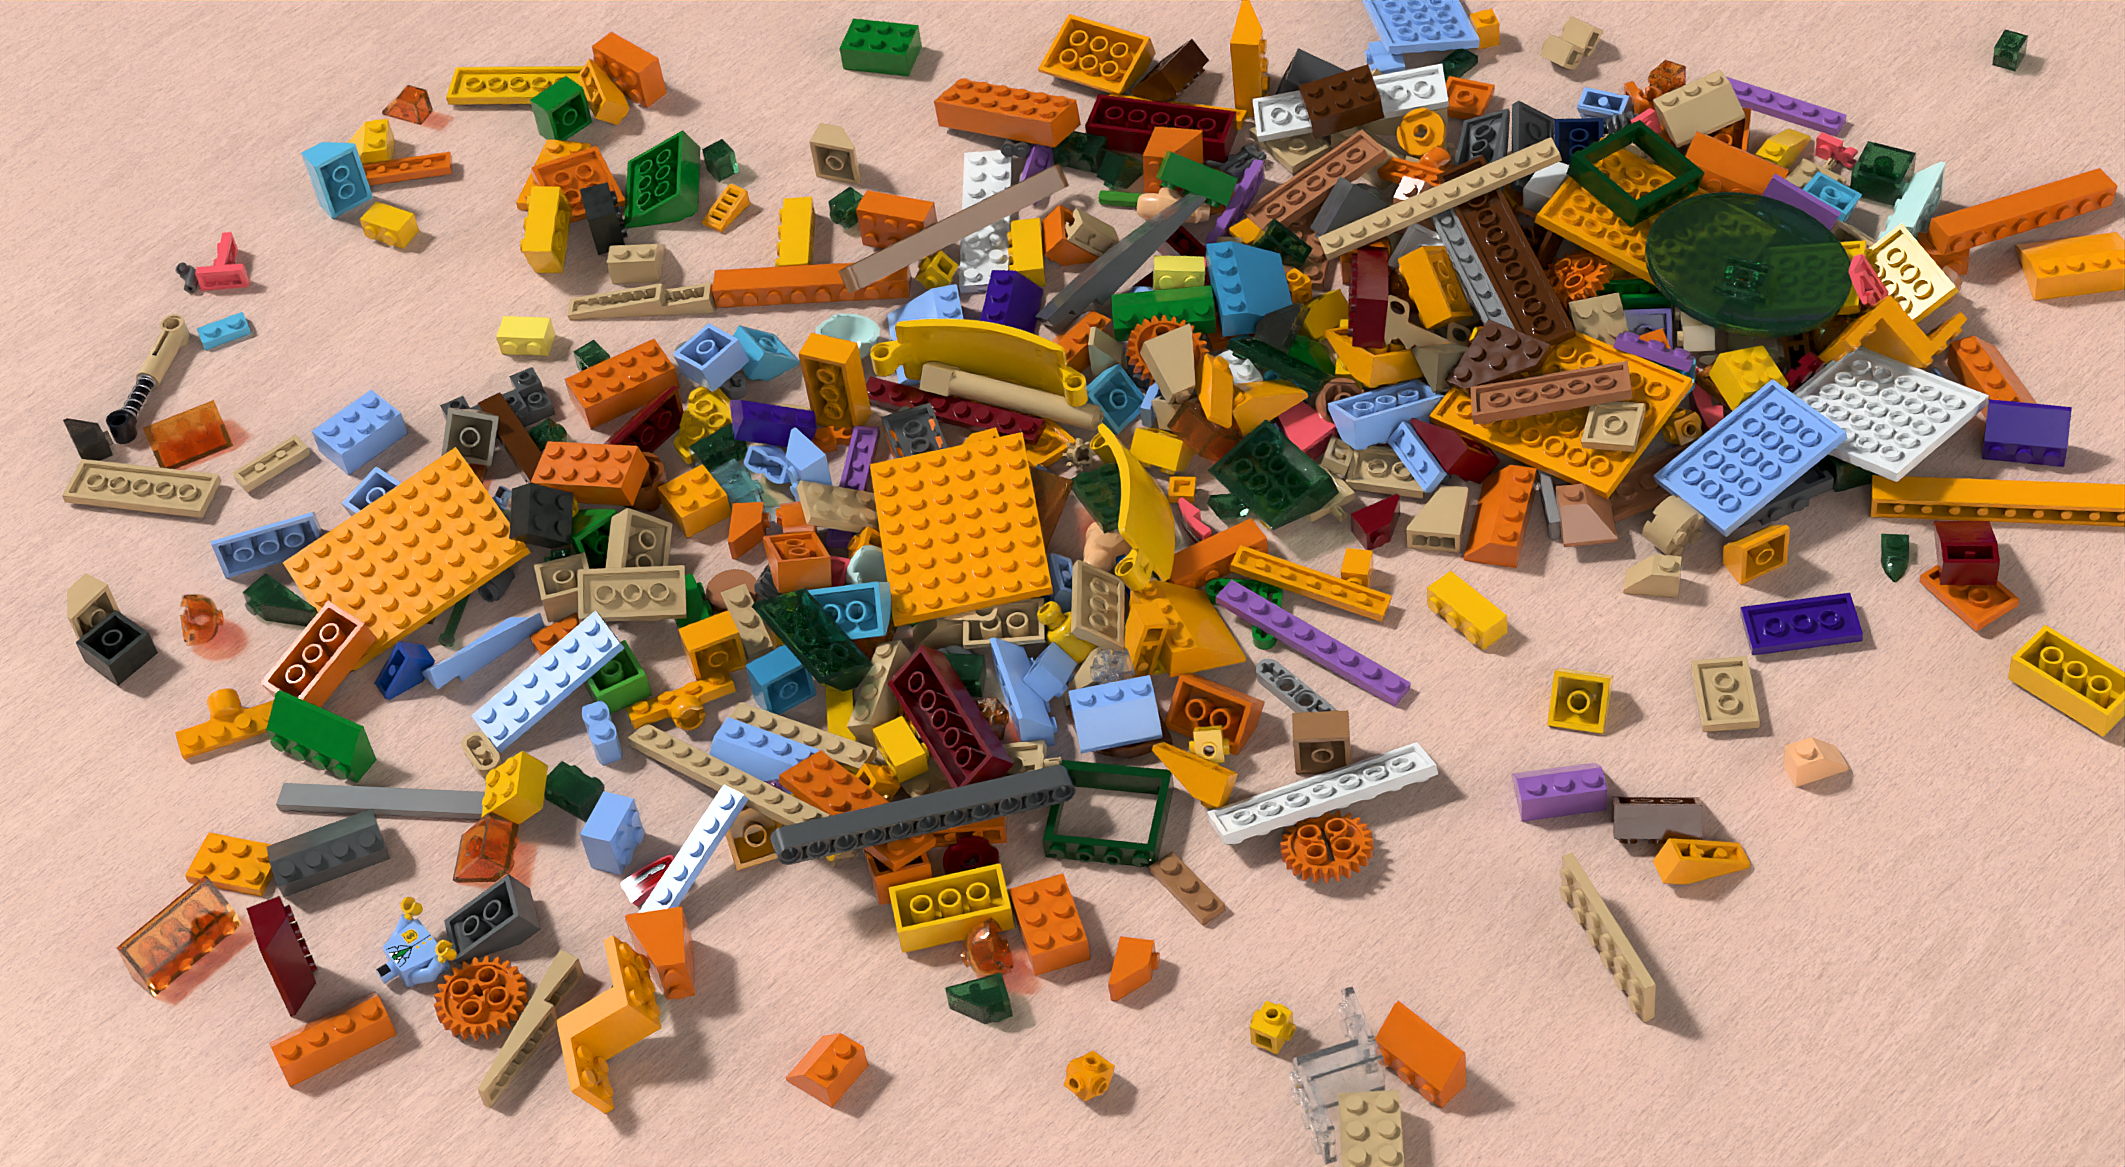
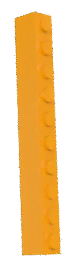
[1870,475,2125,527]

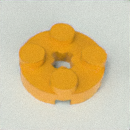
[1397,108,1447,158]

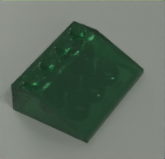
[1207,419,1339,530]
[751,588,873,692]

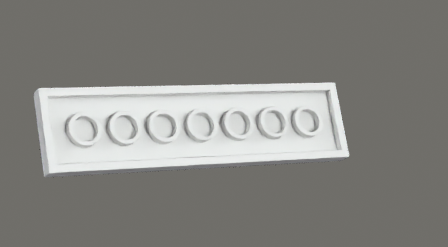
[1252,64,1449,142]
[959,150,1013,293]
[1207,742,1438,845]

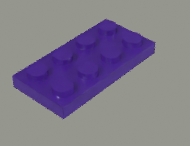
[1740,593,1863,656]

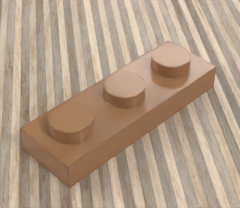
[1149,851,1226,926]

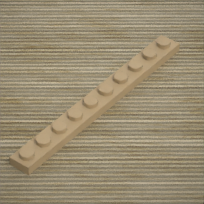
[1318,137,1562,261]
[627,723,830,826]

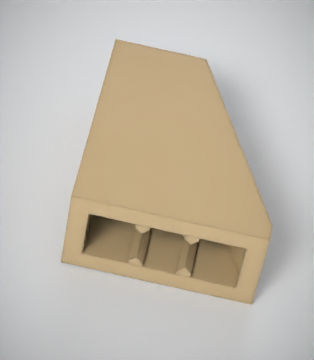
[1140,324,1195,405]
[1406,485,1469,553]

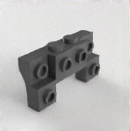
[440,367,555,439]
[1739,464,1834,528]

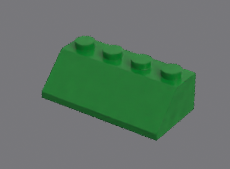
[1111,285,1216,342]
[266,690,377,783]

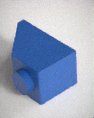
[374,641,435,700]

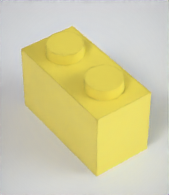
[1153,255,1205,291]
[496,316,555,356]

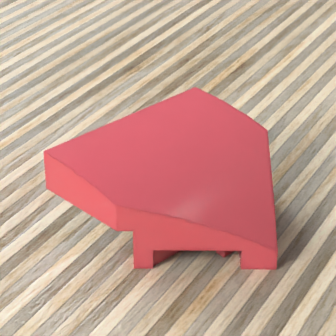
[1848,254,1889,308]

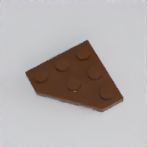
[1446,319,1553,394]

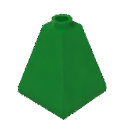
[570,509,617,569]

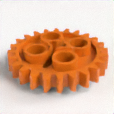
[1543,248,1612,312]
[1126,315,1209,386]
[1280,810,1374,884]
[434,956,529,1041]

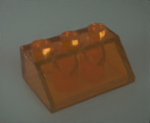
[143,400,233,469]

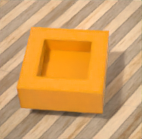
[1168,477,1197,503]

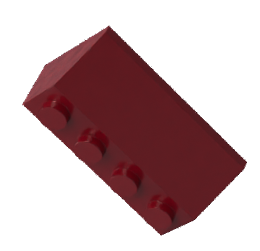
[604,385,684,453]
[246,896,318,1017]

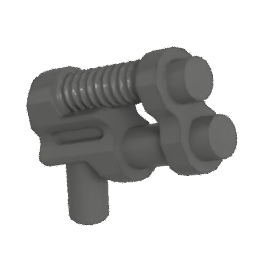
[1001,138,1032,158]
[1206,144,1267,181]

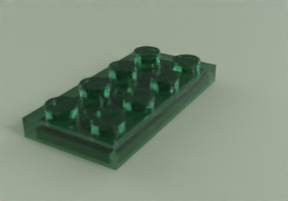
[1226,334,1335,393]
[1068,463,1121,534]

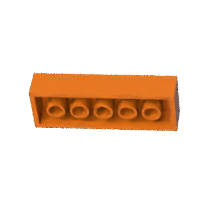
[934,78,1081,148]

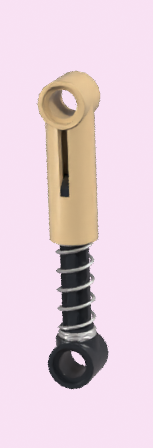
[106,314,191,444]

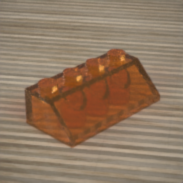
[116,875,241,998]

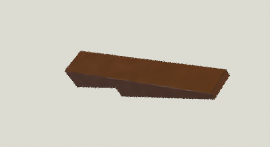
[478,392,542,483]

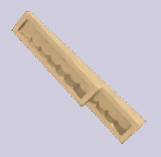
[567,282,716,320]
[477,949,584,1108]

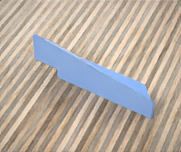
[422,613,545,690]

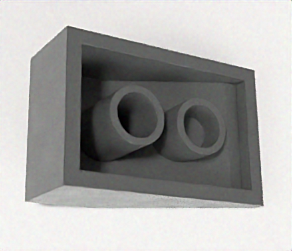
[444,874,541,964]

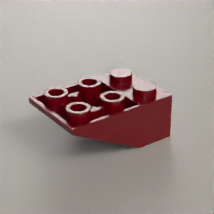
[1410,418,1500,484]
[1933,521,2000,585]

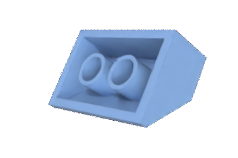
[785,427,833,502]
[1068,675,1163,754]

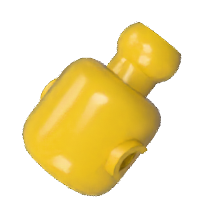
[1037,601,1097,664]

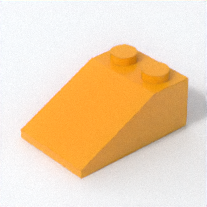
[1230,379,1309,436]

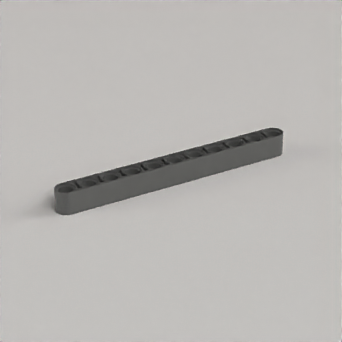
[770,765,1076,865]

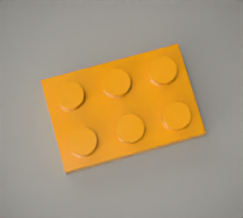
[185,832,274,897]

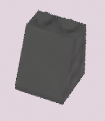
[1275,48,1346,95]
[1310,176,1391,238]

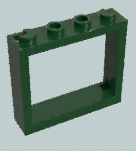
[1566,120,1705,227]
[1043,760,1174,868]

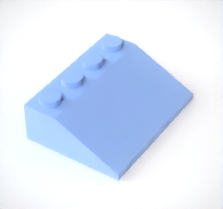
[887,284,963,386]

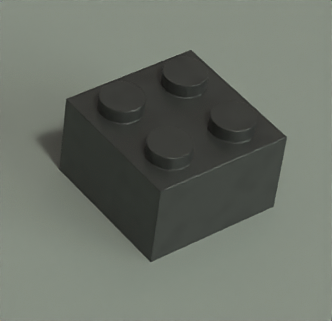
[580,182,628,255]
[509,483,573,549]
[76,610,158,686]

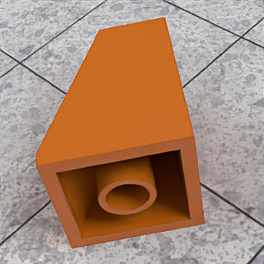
[1143,127,1204,194]
[625,906,695,1000]

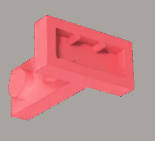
[195,232,250,291]

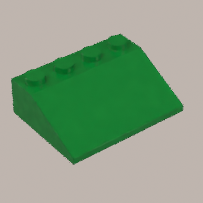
[624,130,701,228]

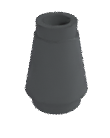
[478,568,515,602]

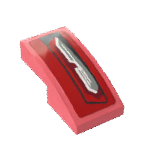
[1178,497,1212,544]
[620,854,675,907]

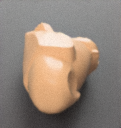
[1137,188,1210,223]
[1083,521,1132,574]

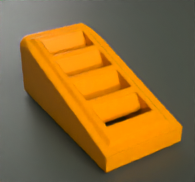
[702,183,751,233]

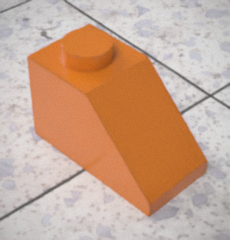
[728,502,771,559]
[1108,936,1160,1001]

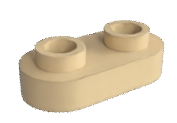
[461,731,502,777]

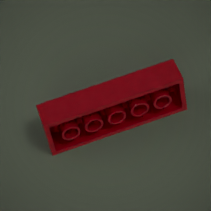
[1085,94,1238,163]
[1347,246,1388,349]
[888,645,1014,788]

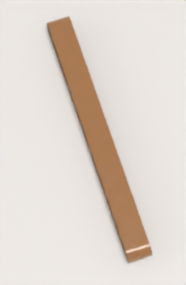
[838,163,1069,294]

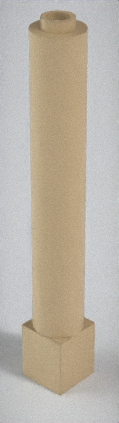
[919,361,1104,431]

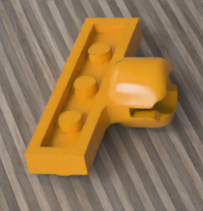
[626,670,736,731]
[175,688,274,760]

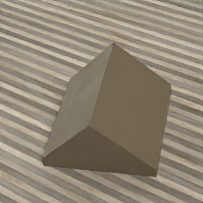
[1412,343,1468,393]
[441,408,499,466]

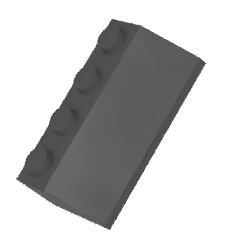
[267,809,390,897]

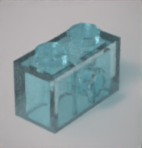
[709,459,764,512]

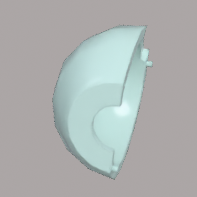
[816,313,880,359]
[846,545,887,585]

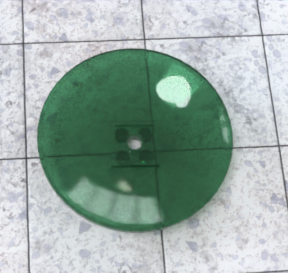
[1645,192,1852,338]

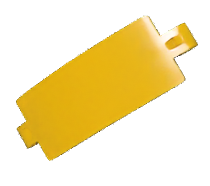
[870,319,1088,407]
[1090,423,1175,591]

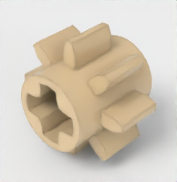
[1062,438,1096,471]

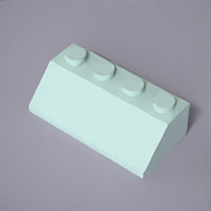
[1877,162,1946,242]

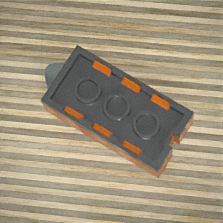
[881,403,948,459]

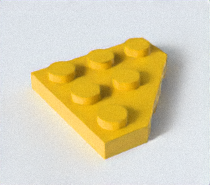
[673,386,734,464]

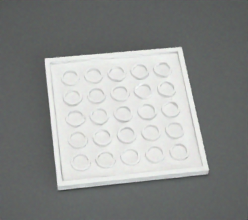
[1793,346,1989,482]

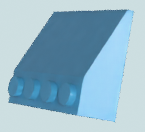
[1206,241,1298,337]

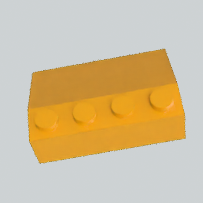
[1230,0,1271,117]
[1038,14,1156,96]
[2015,232,2125,301]
[1324,319,1448,388]
[1129,580,1246,677]

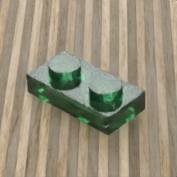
[1438,49,1478,83]

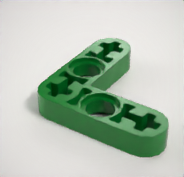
[1205,578,1283,650]

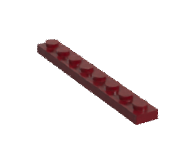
[866,376,1047,446]

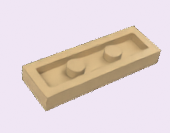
[232,434,311,493]
[721,584,774,660]

